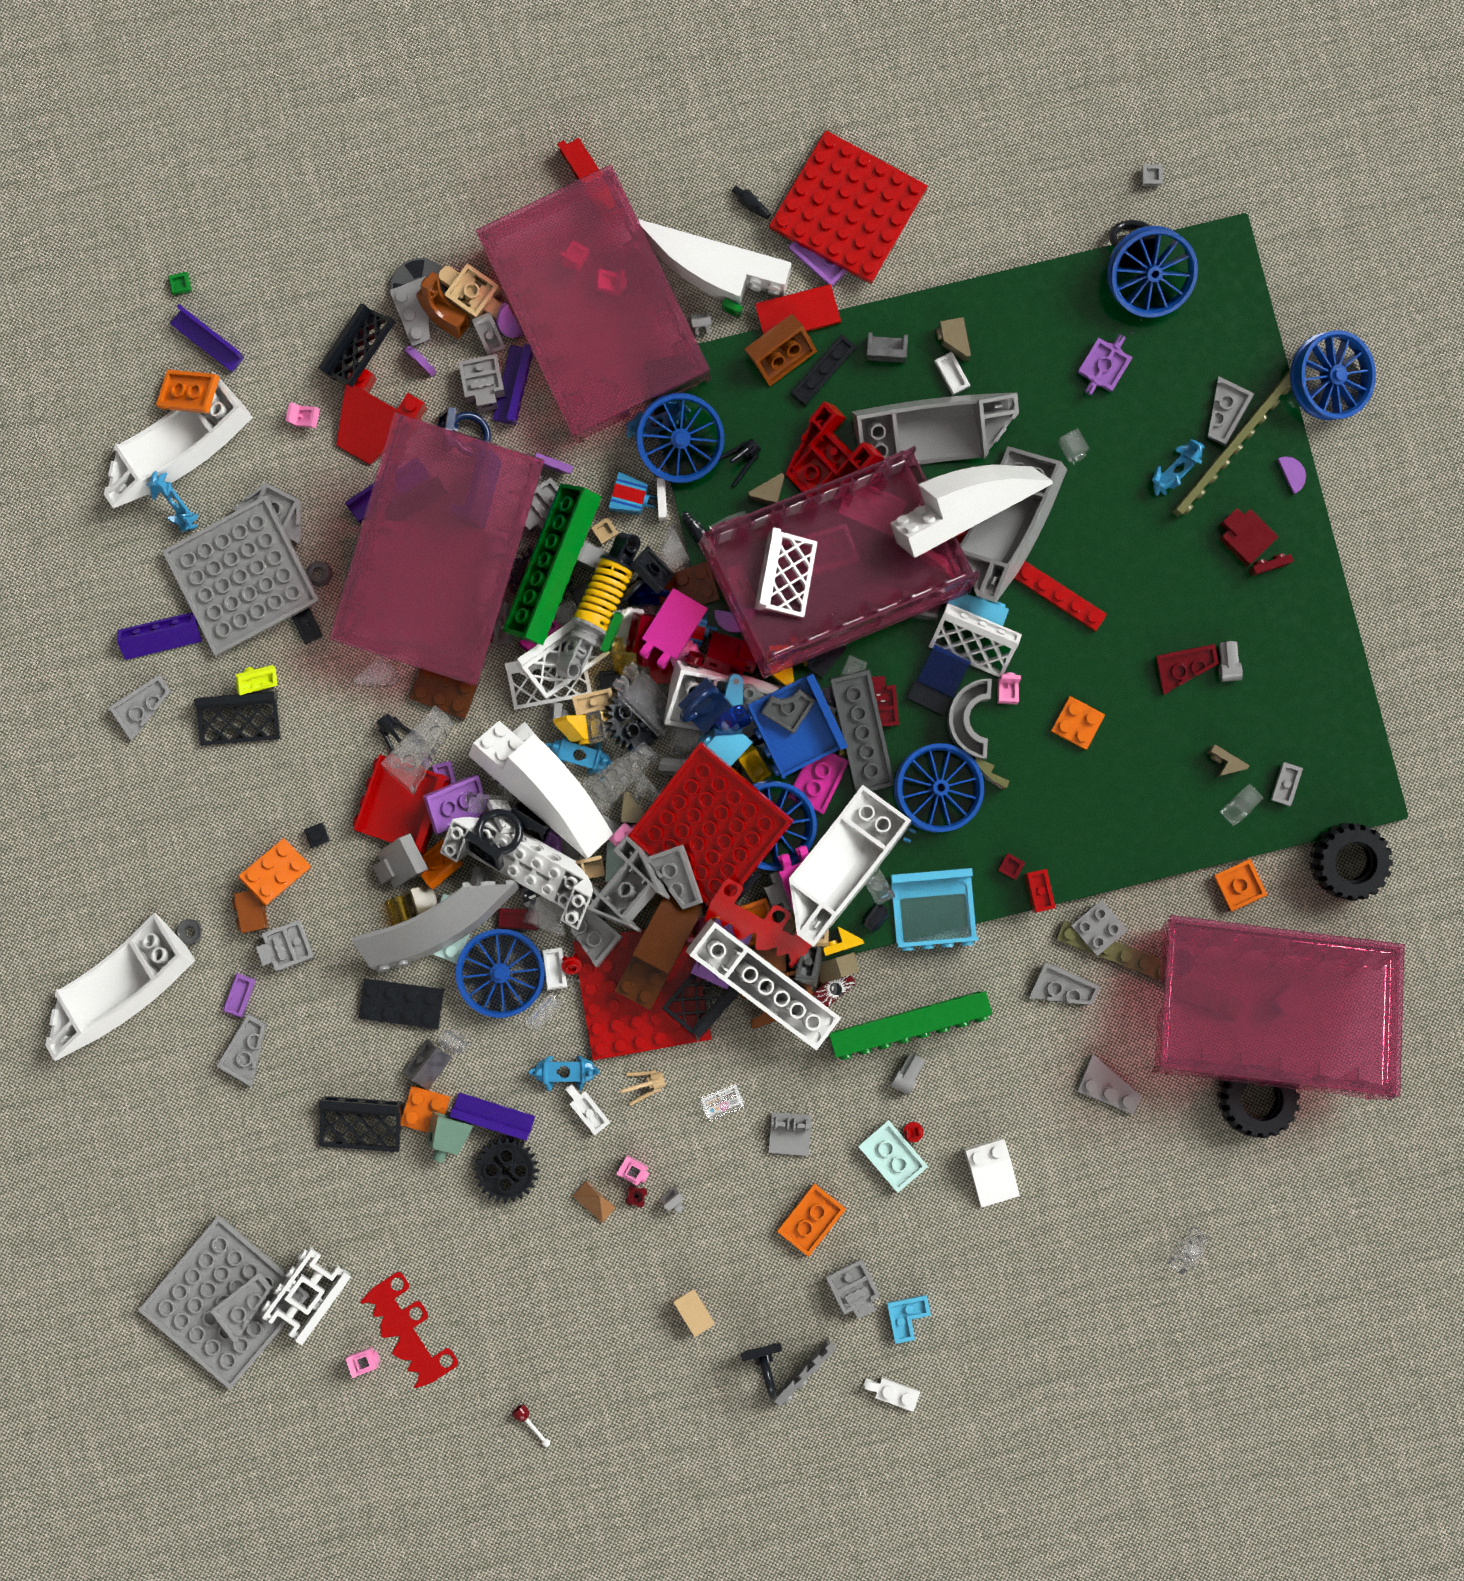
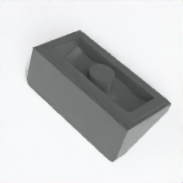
[795,946,823,987]

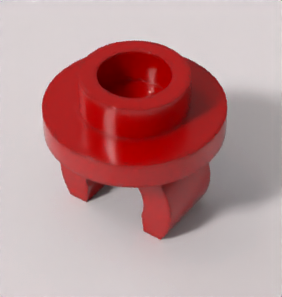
[561,954,582,975]
[903,1122,924,1142]

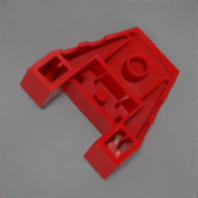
[336,369,427,465]
[785,401,884,501]

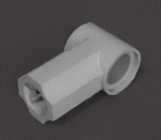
[1218,641,1243,682]
[659,756,689,776]
[890,1052,926,1096]

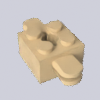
[439,263,503,321]

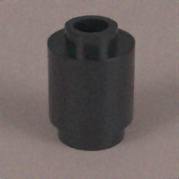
[861,902,890,933]

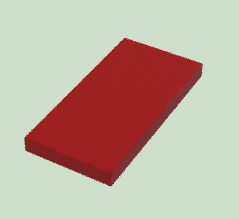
[755,284,841,335]

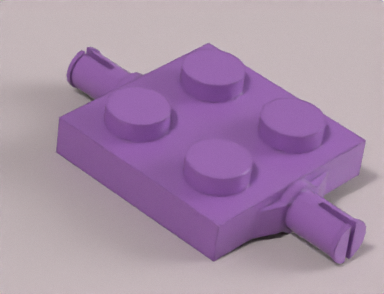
[1077,334,1132,395]

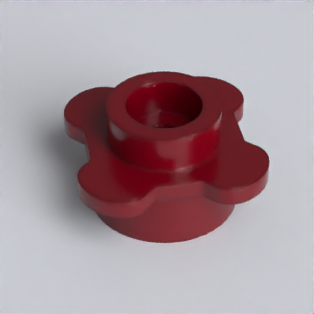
[684,651,704,668]
[625,1185,647,1208]

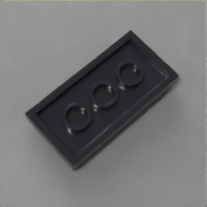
[359,978,445,1029]

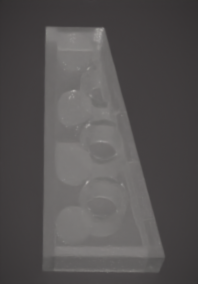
[381,705,453,795]
[580,742,659,815]

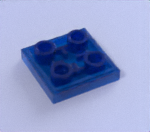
[917,645,971,698]

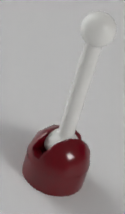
[511,1403,550,1447]

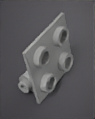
[1071,900,1128,956]
[769,1112,812,1156]

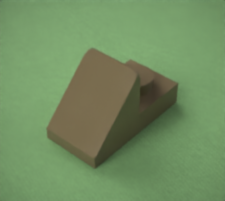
[1207,745,1250,777]

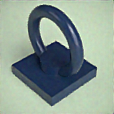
[434,407,491,459]
[678,677,734,735]

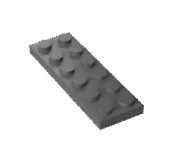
[829,669,894,794]

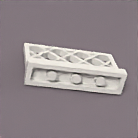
[754,527,817,619]
[929,603,1022,677]
[516,621,610,700]
[505,653,592,710]

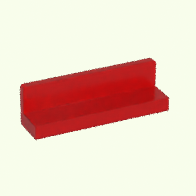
[557,138,619,215]

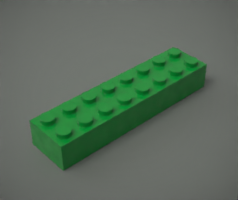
[502,483,601,646]
[828,991,993,1060]

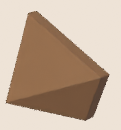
[573,1181,616,1223]

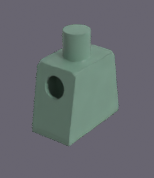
[427,1111,473,1163]

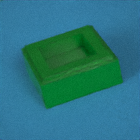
[168,272,192,296]
[722,298,743,318]

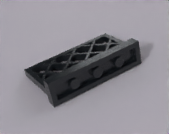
[318,303,396,387]
[194,691,281,746]
[662,974,739,1041]
[319,1096,403,1152]

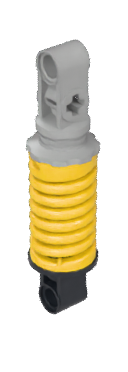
[556,533,641,680]

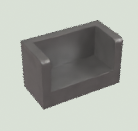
[866,332,908,363]

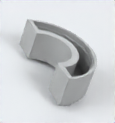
[947,679,992,760]

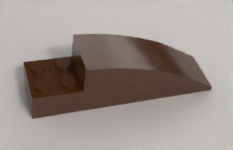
[615,890,706,1010]

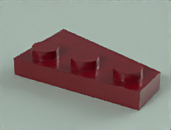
[1155,644,1219,695]

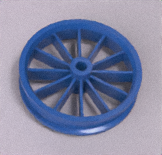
[1107,226,1198,317]
[1290,330,1376,420]
[636,393,724,483]
[893,743,984,832]
[752,780,817,871]
[456,929,545,1018]

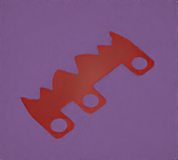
[705,879,811,968]
[360,1272,458,1388]

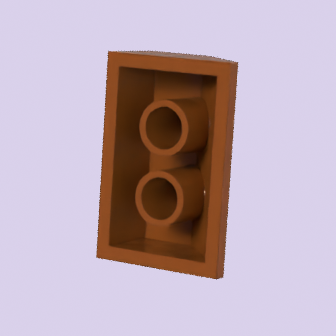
[744,314,817,386]

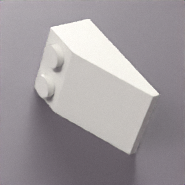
[963,1137,1020,1208]

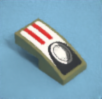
[974,757,1009,790]

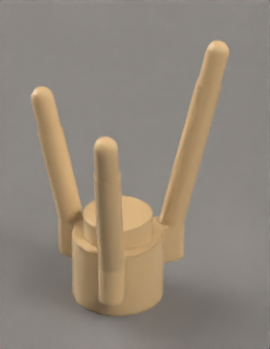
[620,1069,666,1106]

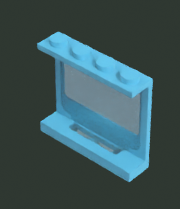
[890,868,979,951]

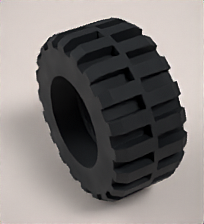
[1310,823,1393,901]
[1217,1059,1300,1138]

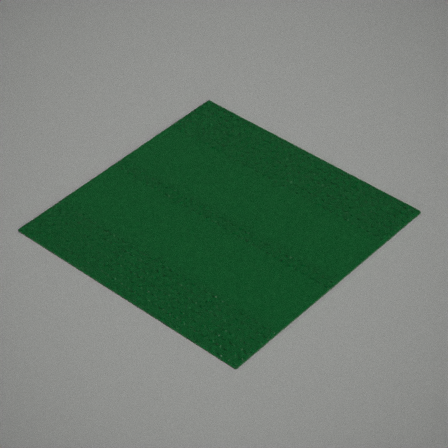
[641,213,1408,969]

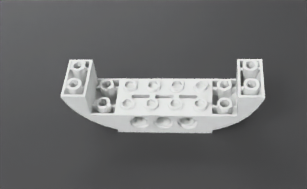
[440,817,593,930]

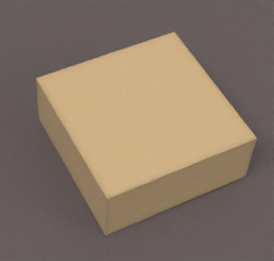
[591,517,618,545]

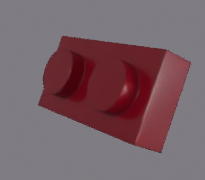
[1249,553,1294,577]

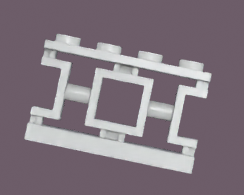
[261,1246,351,1345]

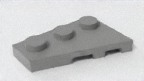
[389,276,431,347]
[1208,377,1254,446]
[108,675,171,741]
[645,845,703,909]
[1028,961,1101,1005]
[217,1014,267,1087]
[1077,1054,1141,1115]
[210,1272,272,1344]

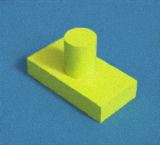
[235,665,277,695]

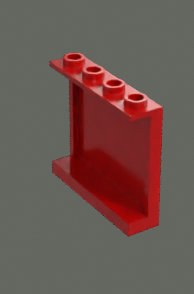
[353,754,450,854]

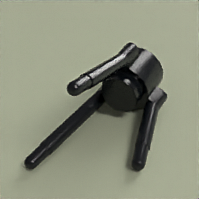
[718,438,761,488]
[377,714,425,760]

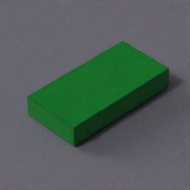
[600,611,624,652]

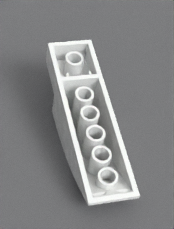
[638,219,791,305]
[890,465,1053,558]
[468,721,613,859]
[686,919,841,1050]

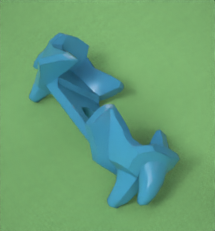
[626,400,691,440]
[1151,439,1205,496]
[146,471,198,532]
[545,736,613,774]
[528,1056,600,1091]

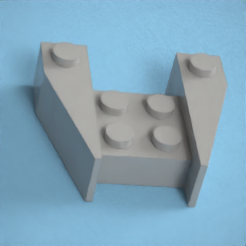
[587,835,670,933]

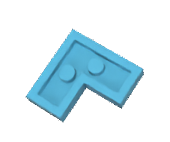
[887,1294,931,1344]

